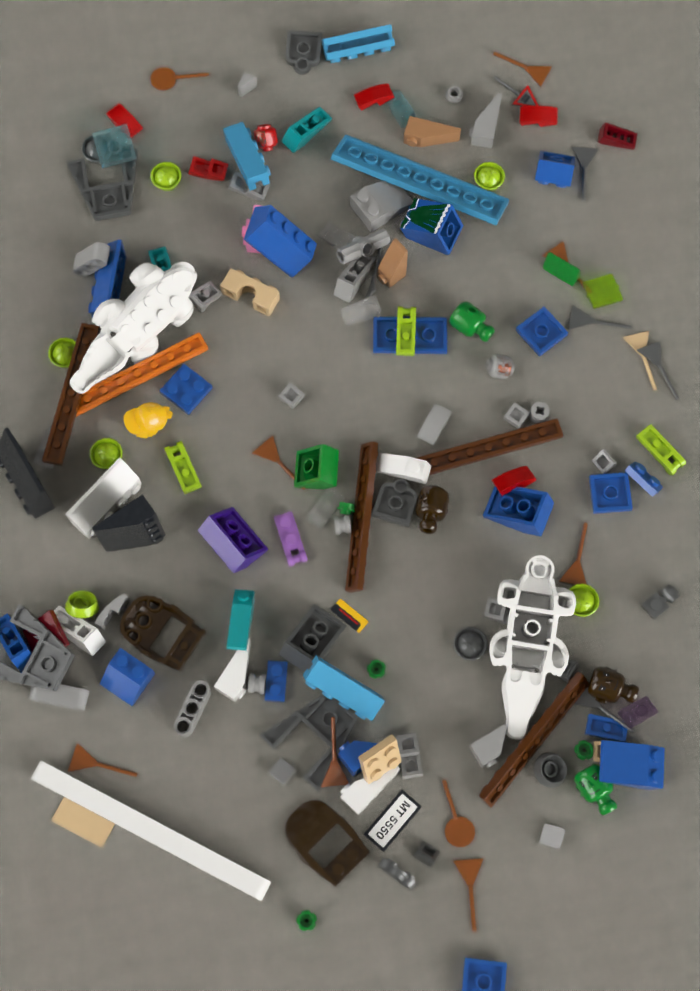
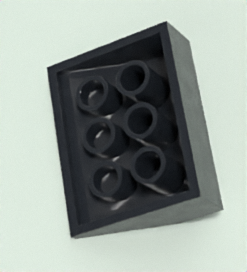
[0,427,55,519]
[92,495,165,552]

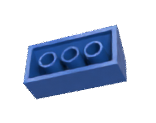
[244,205,317,277]
[88,239,127,318]

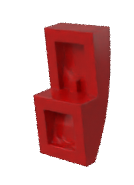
[354,83,395,111]
[106,103,143,140]
[519,106,558,127]
[188,156,229,181]
[492,466,537,496]

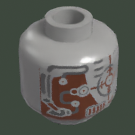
[486,354,515,380]

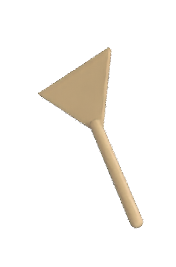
[623,331,657,391]

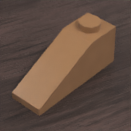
[403,116,461,147]
[377,238,408,288]

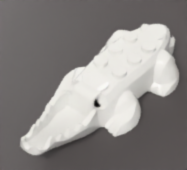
[70,262,197,394]
[489,555,576,740]

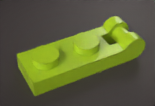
[396,306,416,356]
[636,424,686,476]
[164,441,202,495]

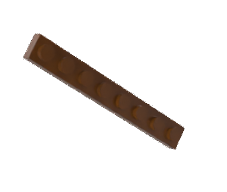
[42,323,101,466]
[417,418,563,475]
[345,441,378,593]
[479,672,589,808]

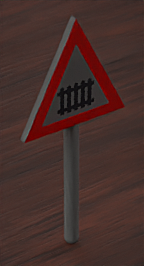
[493,75,539,107]

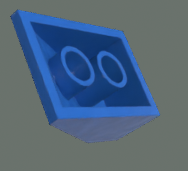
[483,486,554,537]
[599,740,665,790]

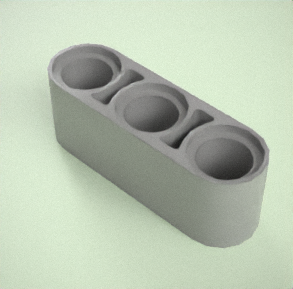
[73,242,110,277]
[174,680,211,738]
[28,684,90,711]

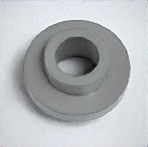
[445,86,463,103]

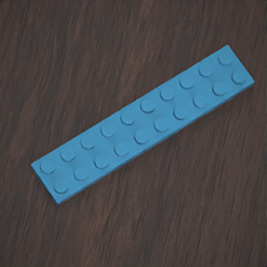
[331,135,510,225]

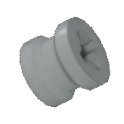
[529,402,550,424]
[334,515,351,535]
[248,673,266,694]

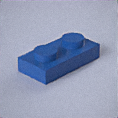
[625,461,663,497]
[264,661,288,702]
[585,714,629,742]

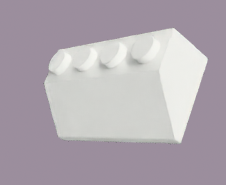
[66,458,142,539]

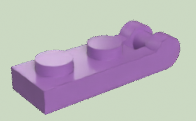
[274,511,308,567]

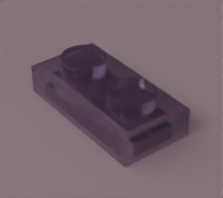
[618,696,658,729]

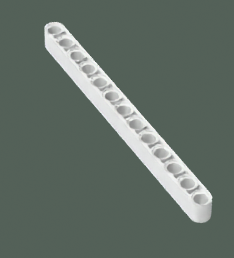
[30,761,271,901]

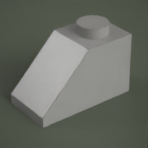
[469,724,507,768]

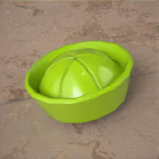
[150,162,181,191]
[474,162,505,191]
[48,337,76,368]
[90,438,122,469]
[569,583,600,617]
[65,590,99,619]

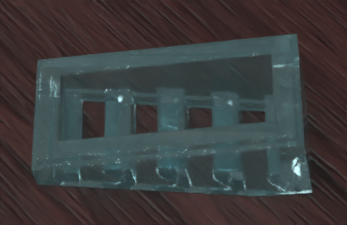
[386,90,416,128]

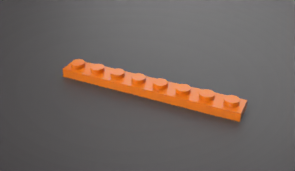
[76,332,209,417]

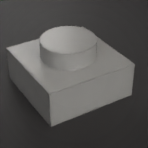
[278,382,305,409]
[503,402,530,429]

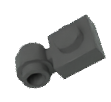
[641,584,680,620]

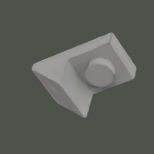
[189,281,223,313]

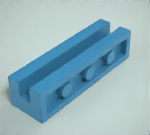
[321,24,395,63]
[223,121,271,191]
[303,655,385,721]

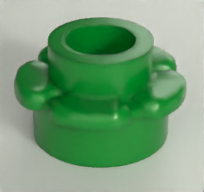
[337,502,355,515]
[367,659,386,679]
[574,740,593,760]
[296,910,317,931]

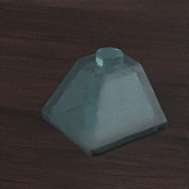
[92,124,137,169]

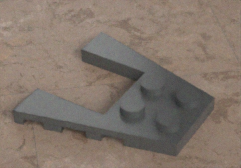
[66,148,138,221]
[0,604,75,691]
[259,694,358,792]

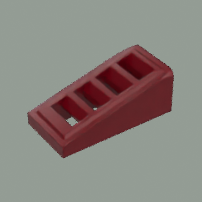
[597,122,638,150]

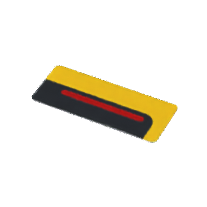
[331,599,368,633]

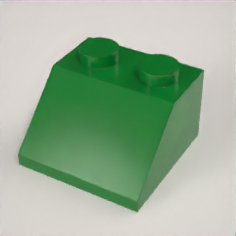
[294,444,339,490]

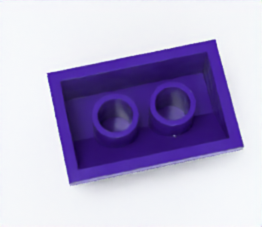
[198,507,268,573]

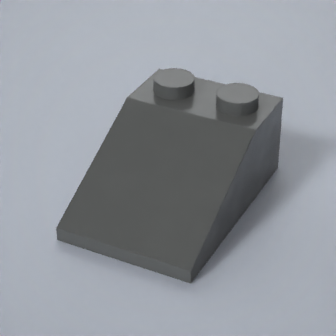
[279,604,347,672]

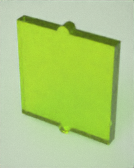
[582,273,623,309]

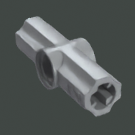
[336,229,390,264]

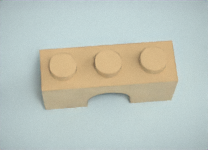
[220,268,280,317]

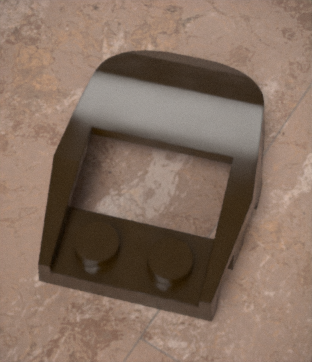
[120,595,206,672]
[285,800,370,888]

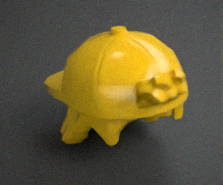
[124,402,173,439]

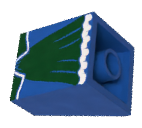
[400,198,464,255]

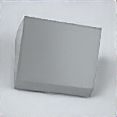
[592,448,617,474]

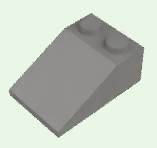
[350,181,413,232]

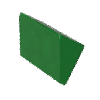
[543,252,580,286]

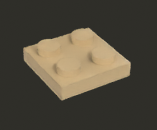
[358,734,402,784]

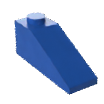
[0,613,32,673]

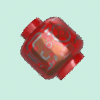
[254,124,278,151]

